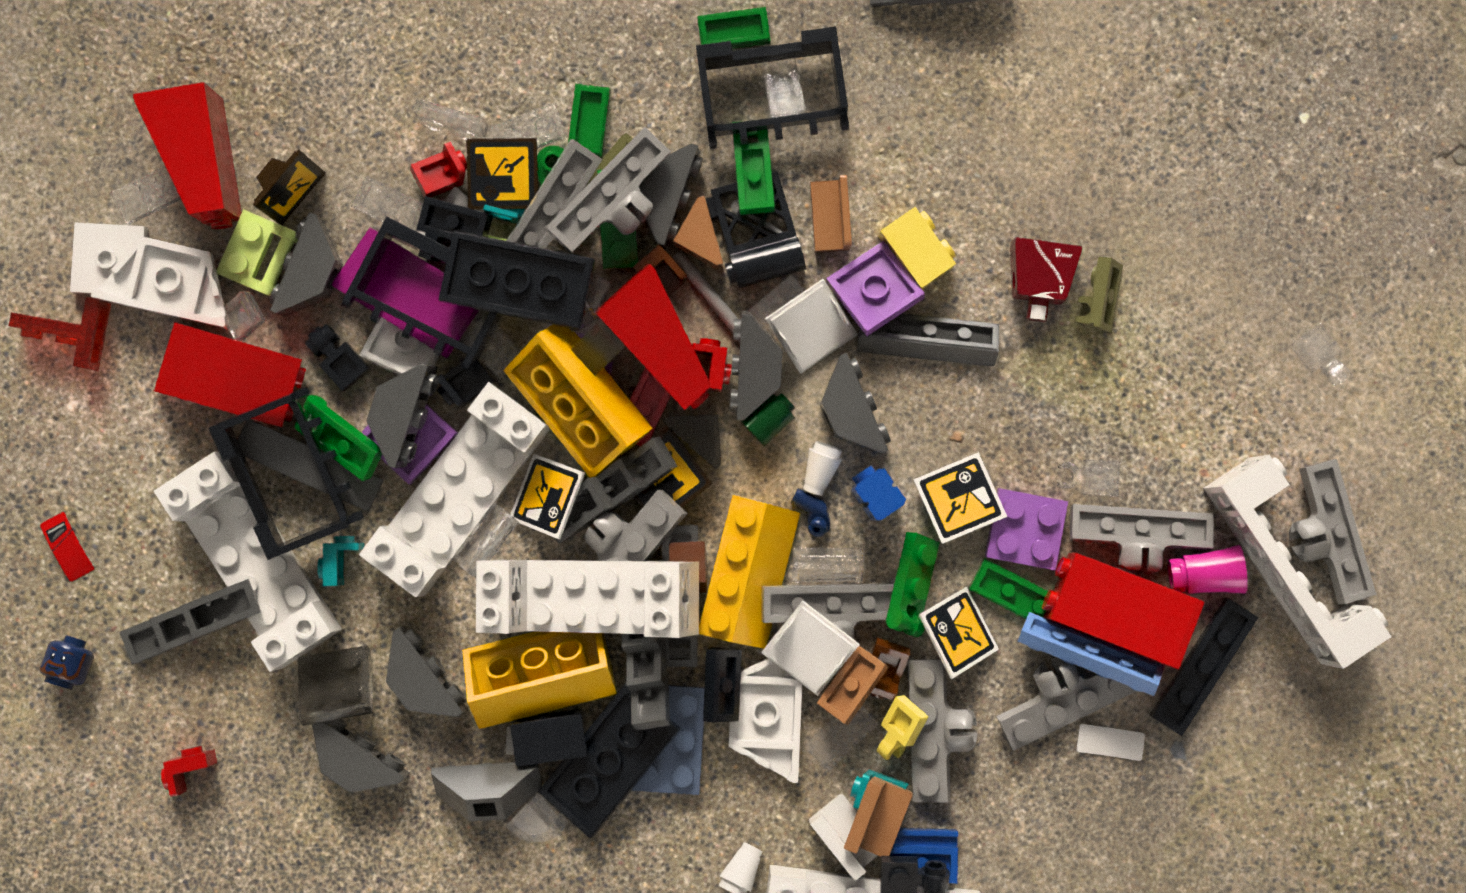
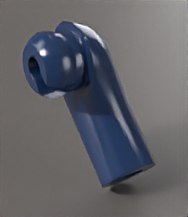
[790,488,831,537]

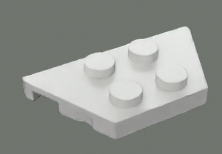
[91,236,228,329]
[729,658,802,783]

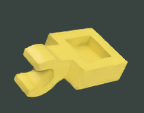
[877,695,928,760]

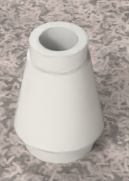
[803,441,842,496]
[719,842,763,893]

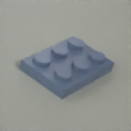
[631,685,704,795]

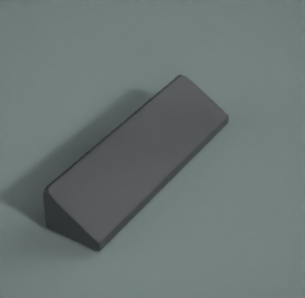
[857,313,999,366]

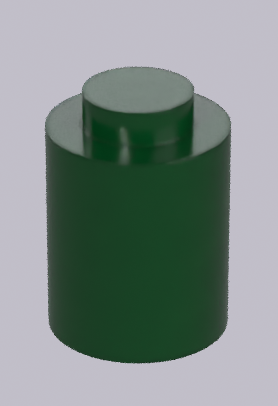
[741,393,795,447]

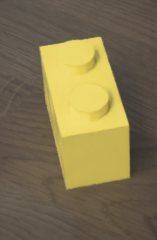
[878,207,956,290]

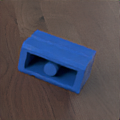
[850,465,906,521]

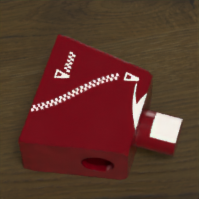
[1010,237,1082,322]

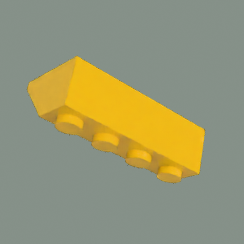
[503,325,653,478]
[699,495,800,649]
[462,631,617,729]

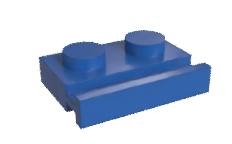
[890,828,958,884]

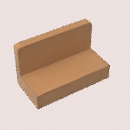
[810,175,852,253]
[817,646,889,725]
[844,776,913,857]

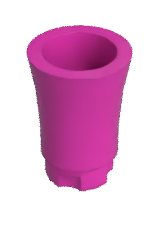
[1167,545,1247,594]

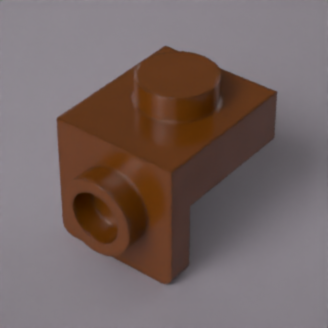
[870,638,911,700]

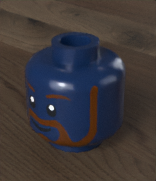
[39,635,94,690]

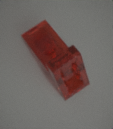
[8,297,111,372]

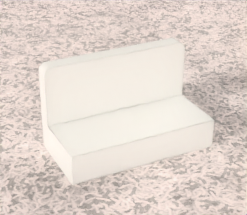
[809,794,878,881]

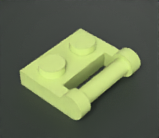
[216,209,298,297]

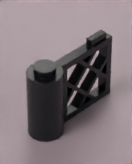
[706,171,806,288]

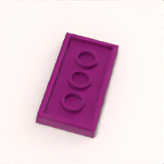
[331,227,479,359]

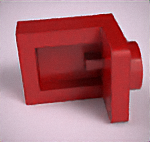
[410,142,467,198]
[692,338,732,392]
[161,745,218,797]

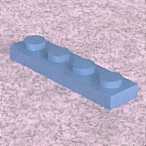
[1017,612,1164,696]

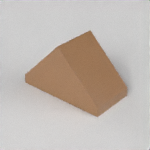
[673,196,724,270]

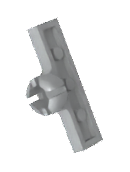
[545,127,671,254]
[506,139,602,249]
[1289,459,1376,604]
[585,490,688,561]
[1069,504,1214,575]
[762,583,894,639]
[996,657,1136,751]
[908,659,977,803]

